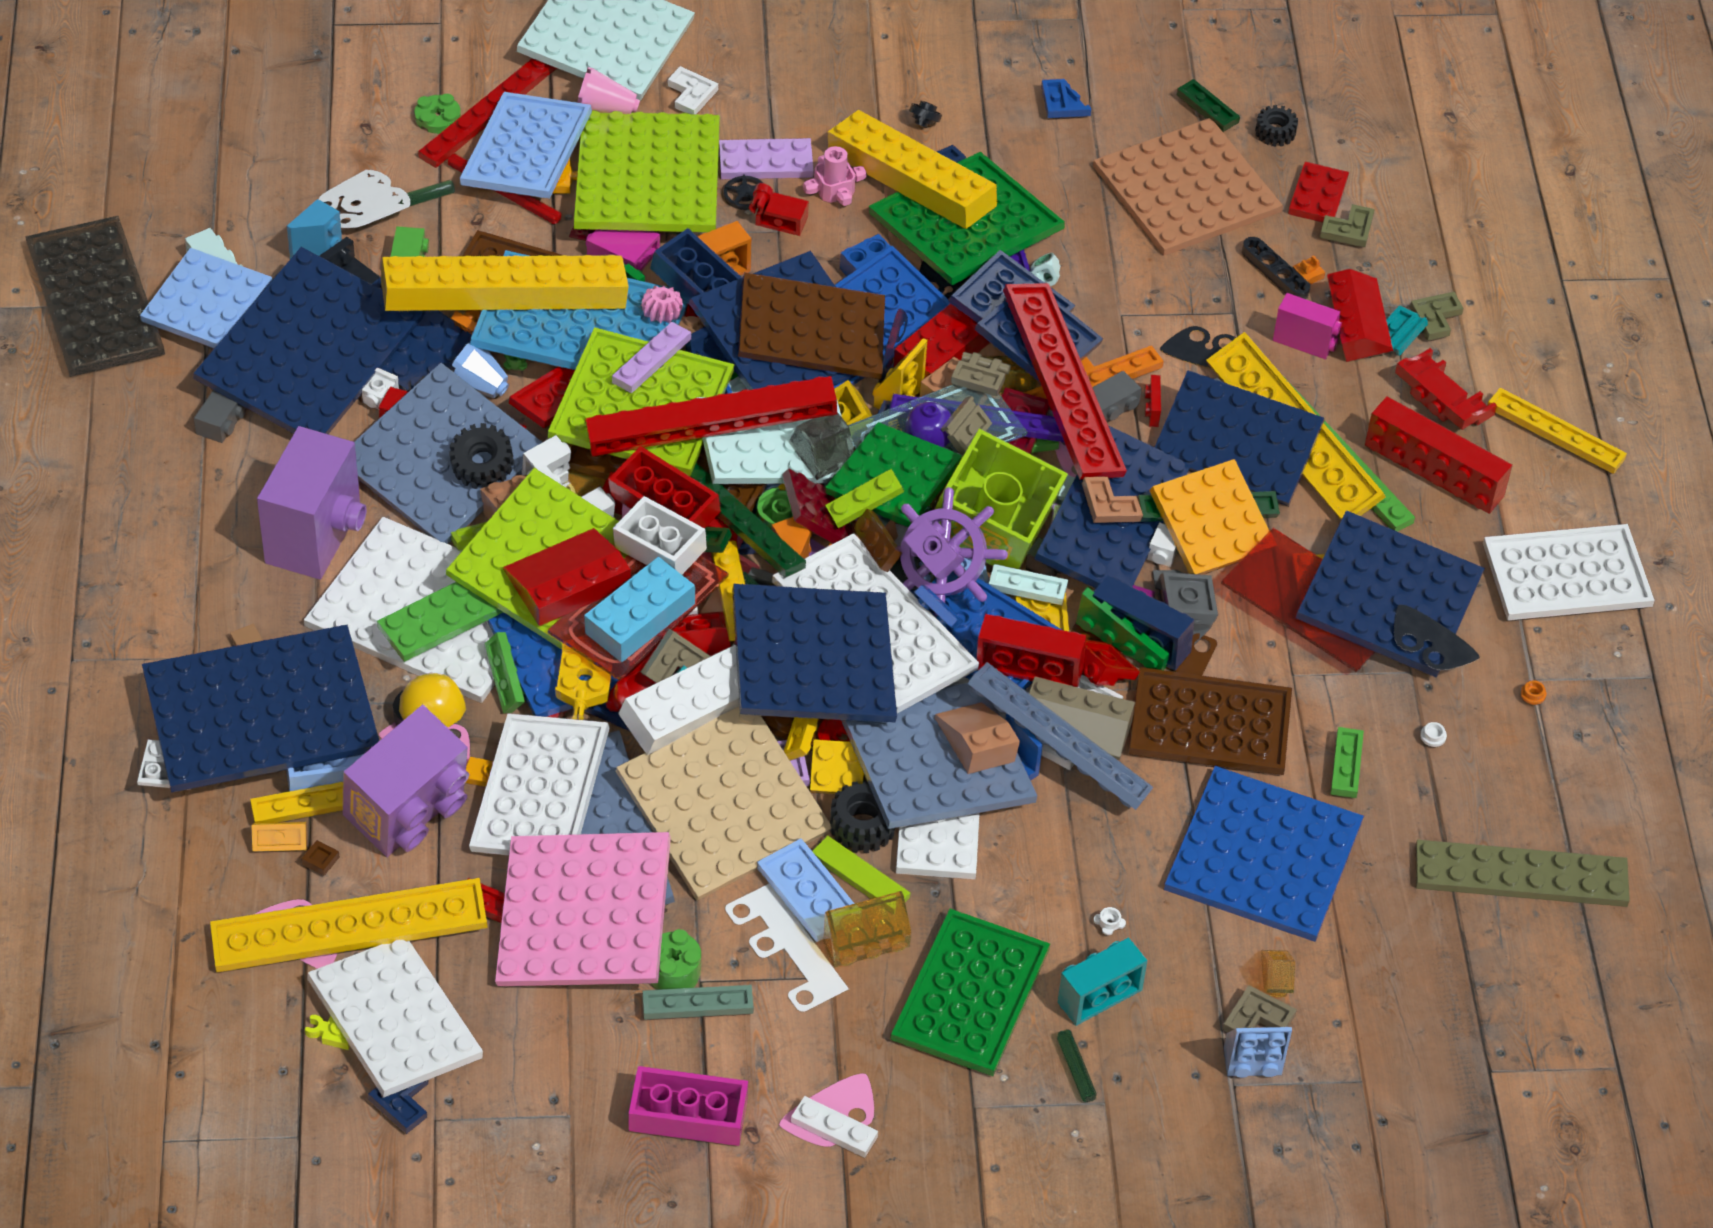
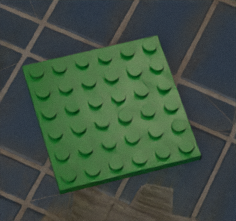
[869,151,1065,285]

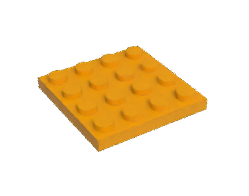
[1149,459,1277,575]

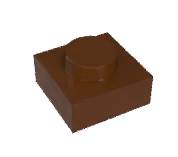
[301,840,340,876]

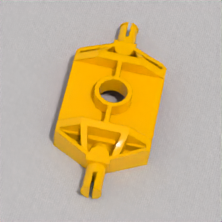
[555,634,614,720]

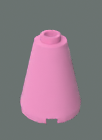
[577,67,640,114]

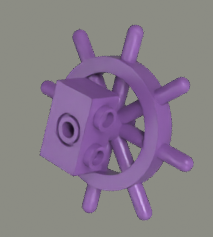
[898,487,1008,617]

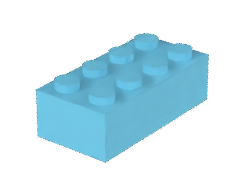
[584,556,695,663]

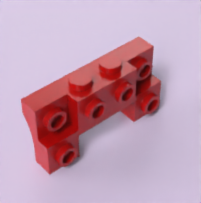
[1395,348,1497,430]

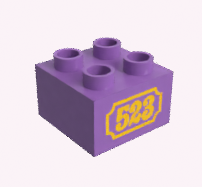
[343,704,469,857]

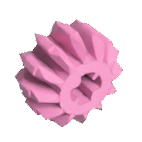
[641,285,683,324]

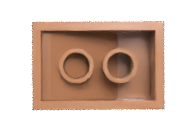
[934,702,1020,774]

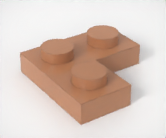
[1082,477,1143,523]

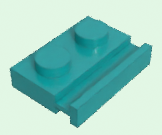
[1386,305,1428,356]

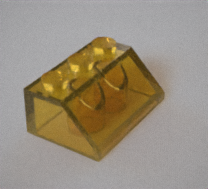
[823,891,911,968]

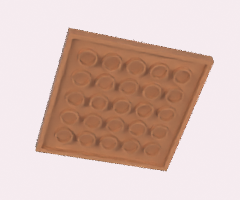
[1093,118,1283,256]

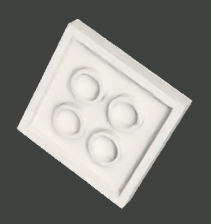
[896,813,980,879]

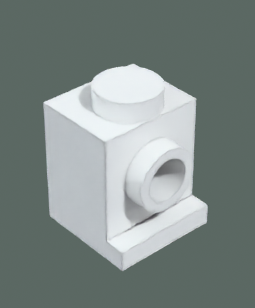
[362,368,399,410]

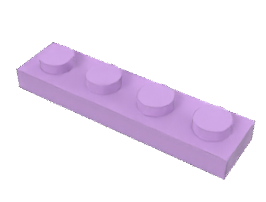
[612,322,691,393]

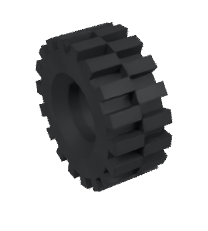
[449,423,514,489]

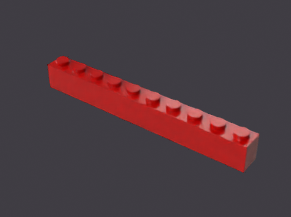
[585,376,837,456]

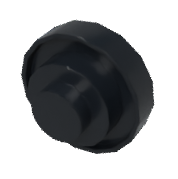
[909,100,942,127]

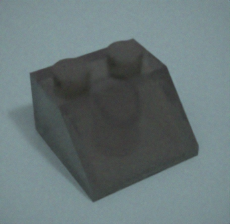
[789,412,854,480]

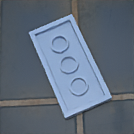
[757,838,861,942]

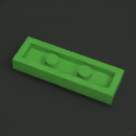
[484,632,525,713]
[1331,727,1364,798]

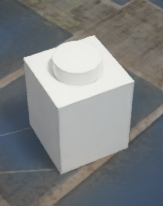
[1147,523,1178,567]

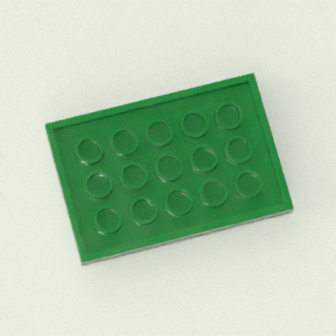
[891,909,1050,1076]

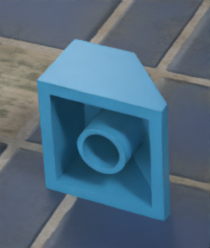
[287,199,342,259]

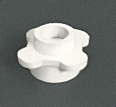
[1094,907,1126,935]

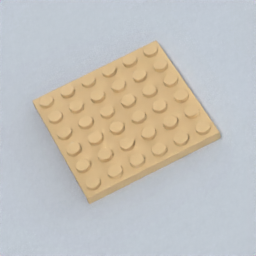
[615,707,831,901]

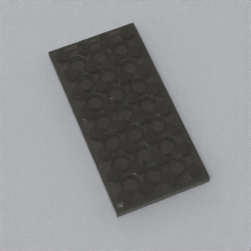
[25,216,165,377]

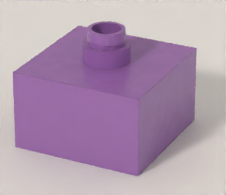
[257,426,367,580]

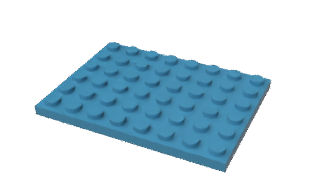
[470,250,688,370]

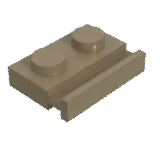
[941,396,992,455]

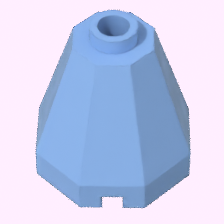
[452,343,509,398]

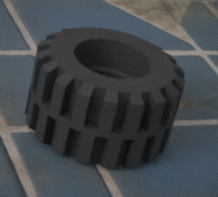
[830,781,895,853]

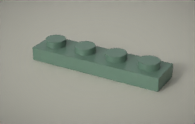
[642,985,754,1020]

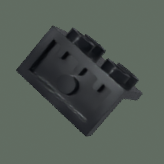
[319,237,380,284]

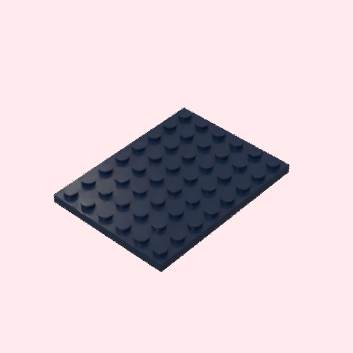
[193,247,423,434]
[142,624,380,793]

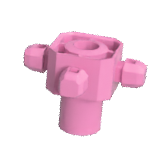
[803,146,866,206]

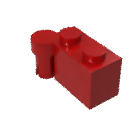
[749,183,809,236]

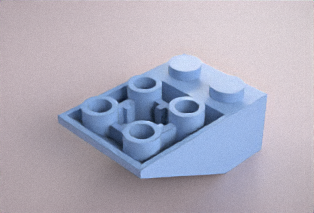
[1224,1027,1292,1078]

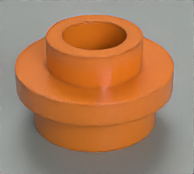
[1520,680,1547,705]

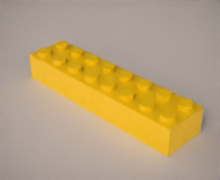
[827,110,997,229]

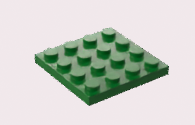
[825,422,962,527]

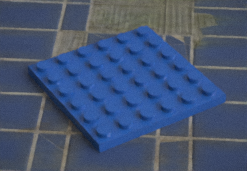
[1164,766,1364,942]

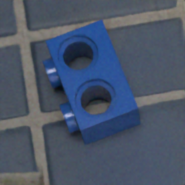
[840,234,890,276]

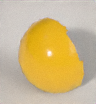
[399,672,466,727]

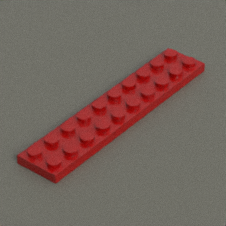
[1003,283,1127,479]

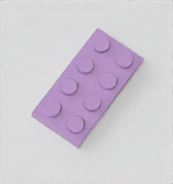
[719,138,813,179]

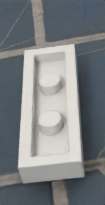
[791,1096,878,1158]

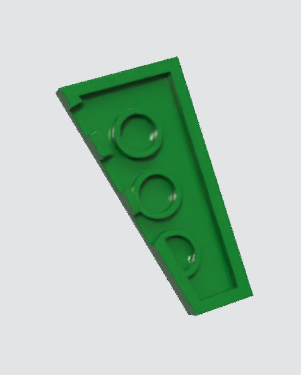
[1076,587,1169,670]

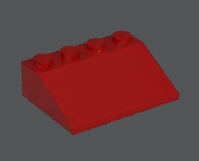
[503,528,631,626]

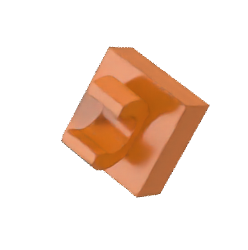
[1293,255,1325,285]

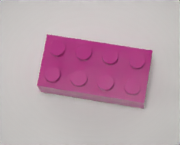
[629,1066,748,1146]

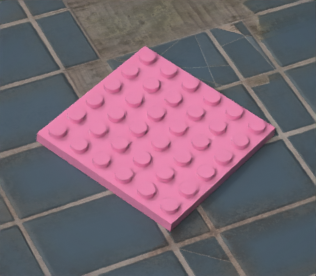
[495,832,671,986]

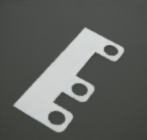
[725,884,849,1012]

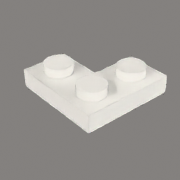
[668,66,718,114]

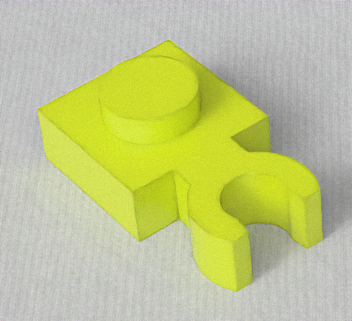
[305,1015,350,1050]

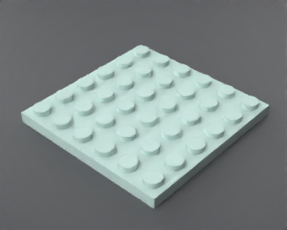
[517,0,695,101]

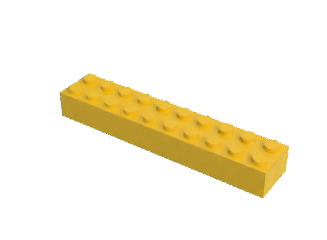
[381,255,629,311]

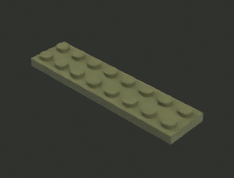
[1415,840,1630,907]

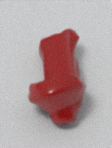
[606,647,680,712]

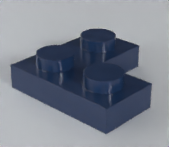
[368,1080,429,1134]

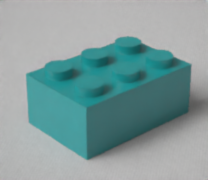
[1057,937,1148,1026]

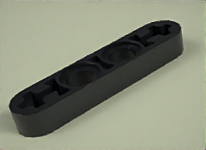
[1242,237,1310,299]

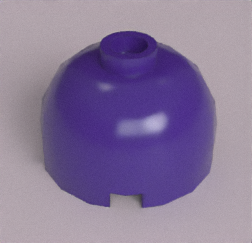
[905,402,951,448]

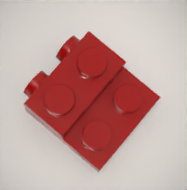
[1082,640,1140,686]

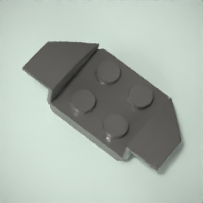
[1152,570,1218,645]

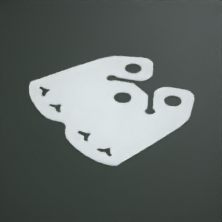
[319,170,410,228]

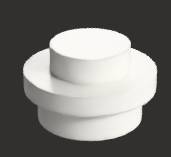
[1420,722,1447,747]

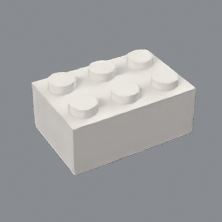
[613,496,707,575]

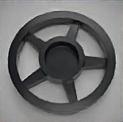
[724,174,763,210]

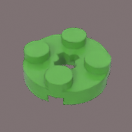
[415,94,461,134]

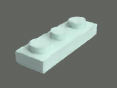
[989,564,1068,605]

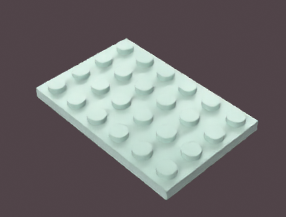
[697,397,851,484]

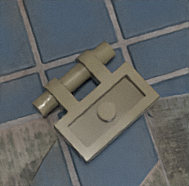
[951,352,1011,397]

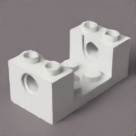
[522,435,615,517]

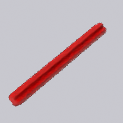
[448,153,561,224]

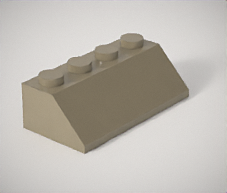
[1028,677,1135,760]

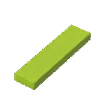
[812,836,911,915]

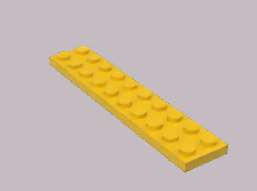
[1206,332,1386,520]
[210,878,488,972]

